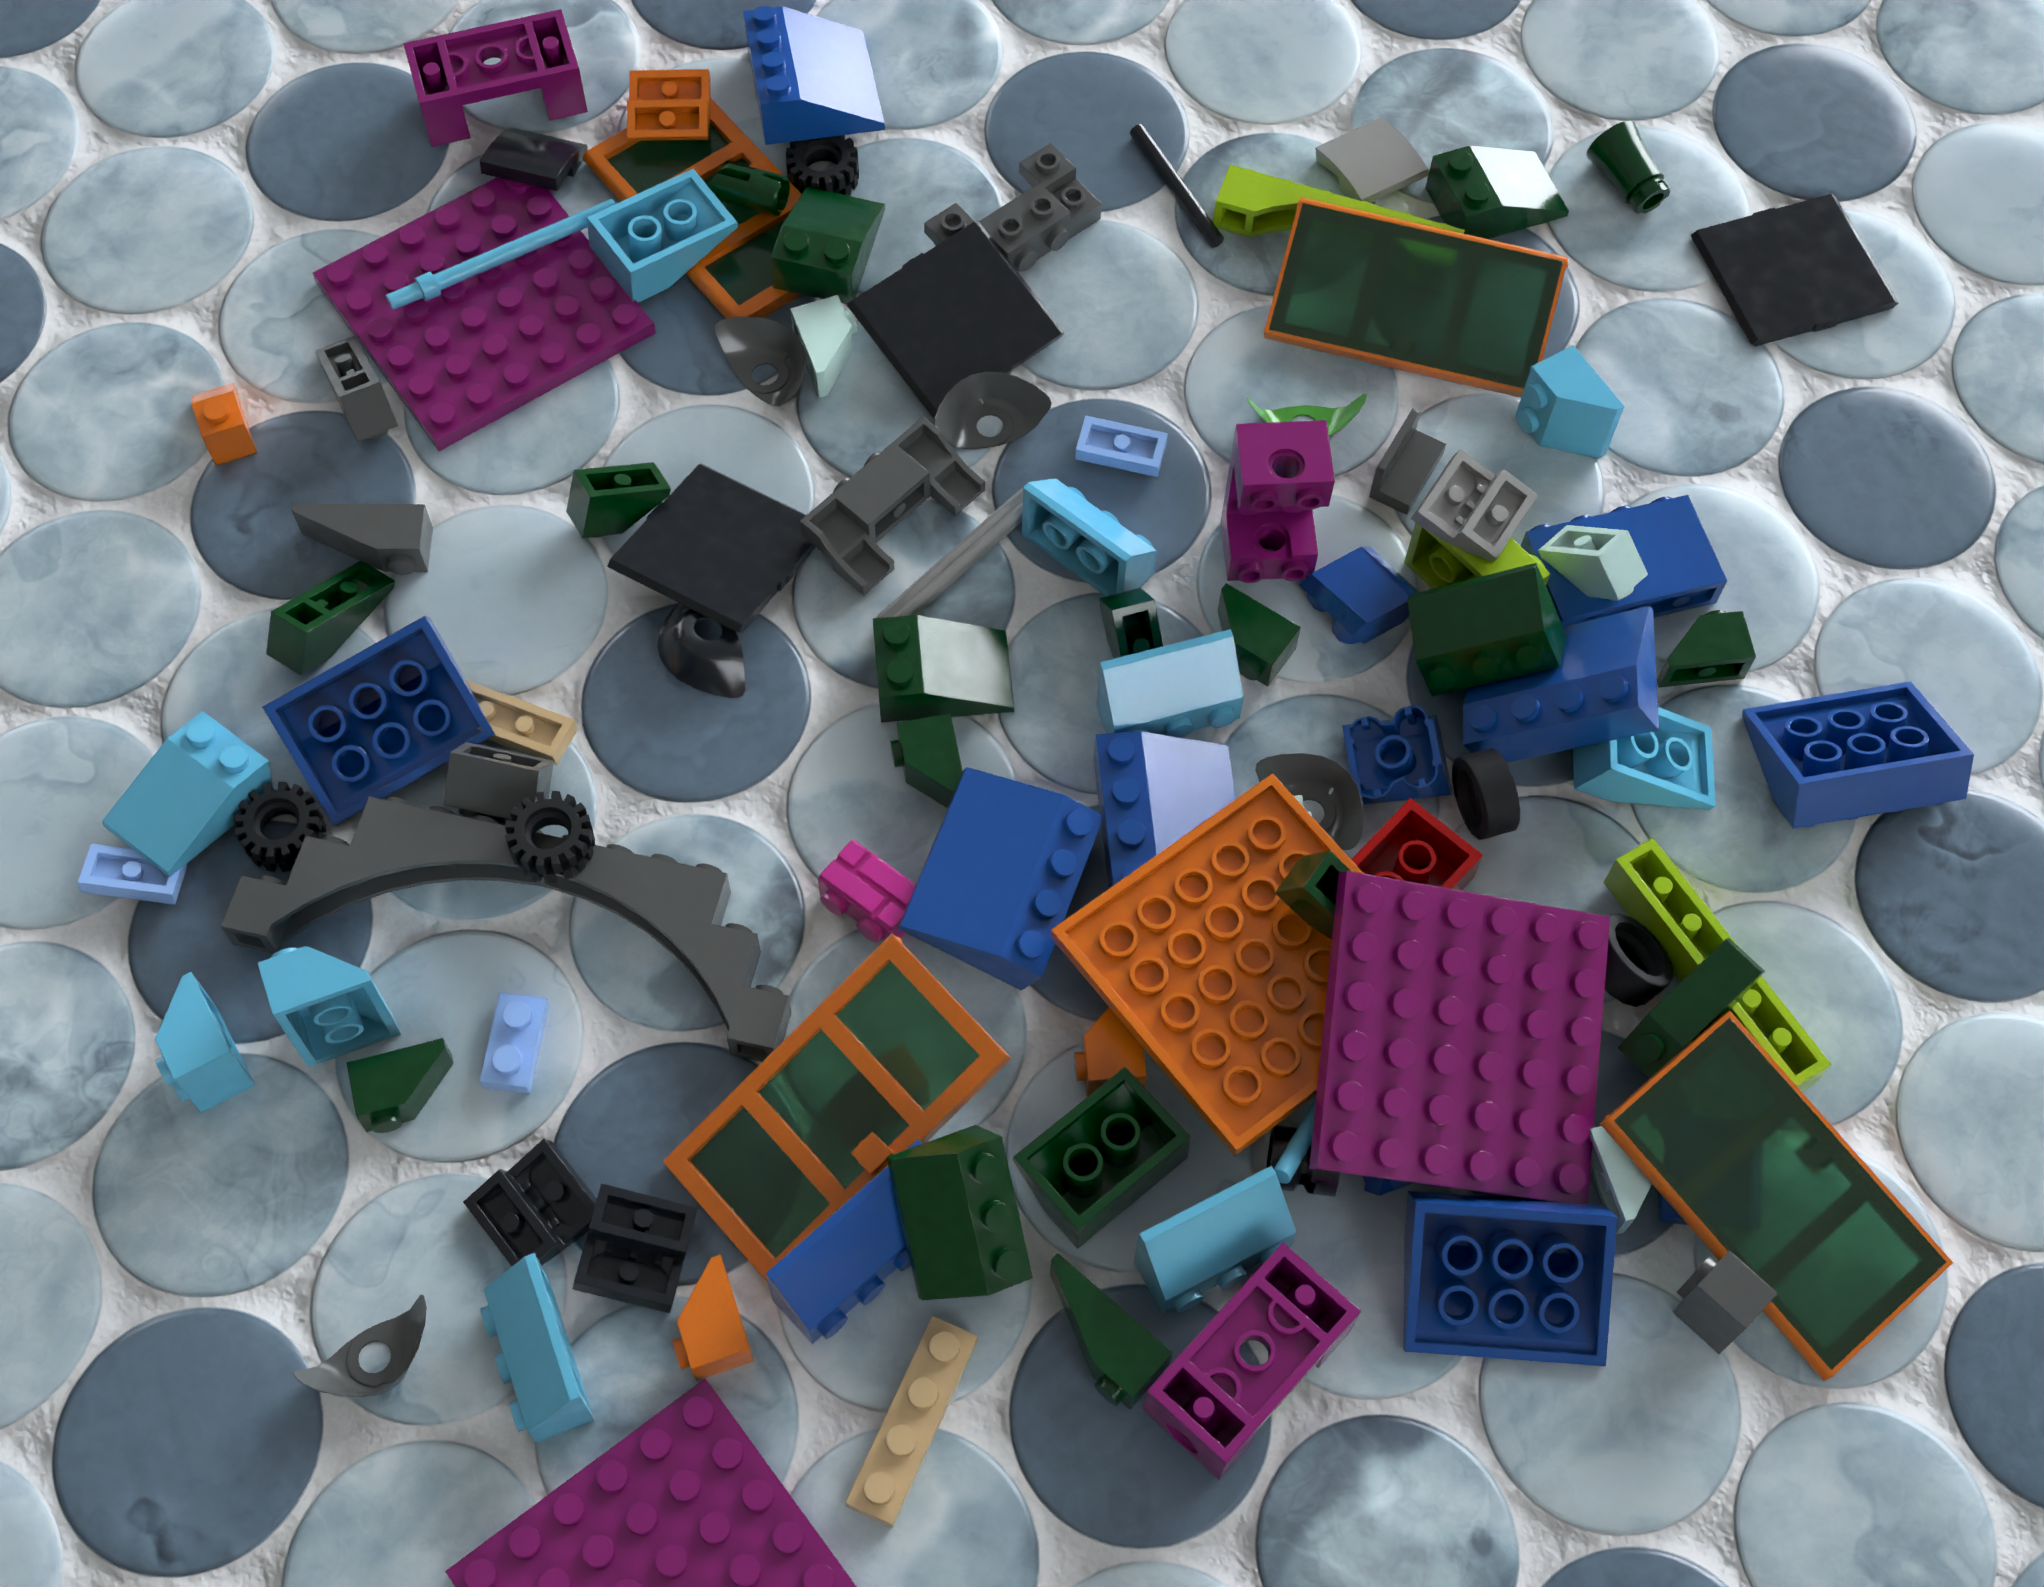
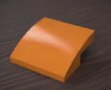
[627,69,711,141]

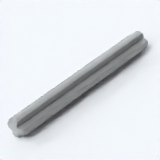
[876,488,1023,618]

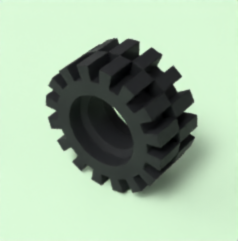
[785,135,859,196]
[234,782,327,872]
[505,791,595,883]

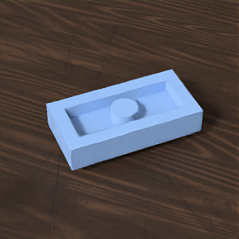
[1075,415,1168,477]
[77,843,188,905]
[479,992,549,1094]

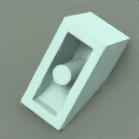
[790,295,858,398]
[1538,525,1648,601]
[1589,1115,1664,1235]

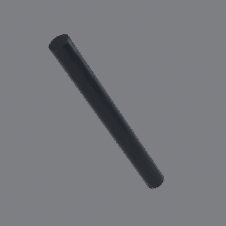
[1130,124,1224,248]

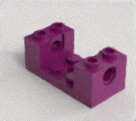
[403,9,588,147]
[1220,420,1335,583]
[1142,1243,1361,1480]

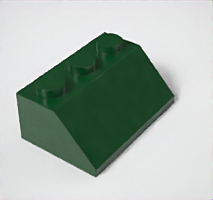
[1407,563,1567,696]
[1013,1067,1190,1249]
[886,1125,1033,1300]

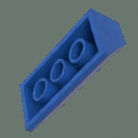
[766,1139,923,1344]

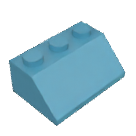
[1022,478,1157,596]
[1096,629,1244,738]
[258,946,401,1067]
[1134,1166,1297,1314]
[480,1253,594,1443]

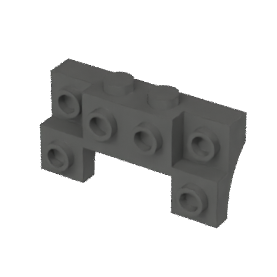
[924,143,1102,272]
[800,416,985,596]

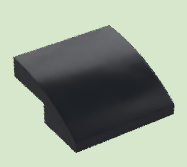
[479,127,588,191]
[463,1138,597,1266]
[572,1183,698,1313]

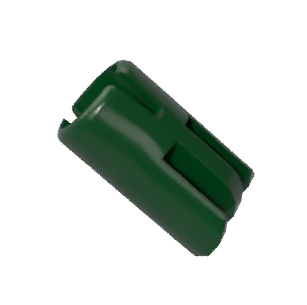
[708,160,790,216]

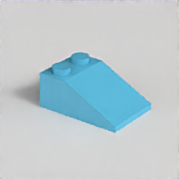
[587,169,738,303]
[1573,707,1716,810]
[102,711,273,877]

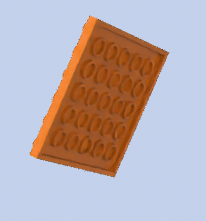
[1051,773,1364,1156]

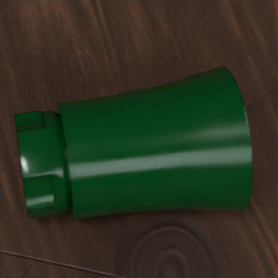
[1586,121,1670,214]

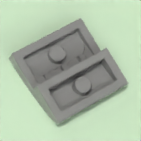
[1315,117,1429,203]
[1411,449,1538,562]

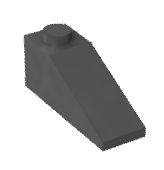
[315,336,398,441]
[292,504,433,575]

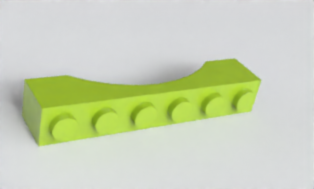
[1213,164,1465,292]

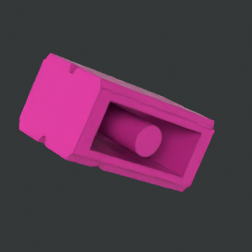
[818,839,916,943]

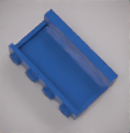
[1521,495,1727,627]

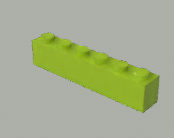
[1603,838,1832,1102]

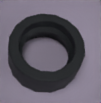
[1452,748,1520,840]
[1605,913,1673,1007]

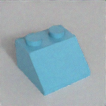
[1515,345,1625,459]
[155,972,255,1113]

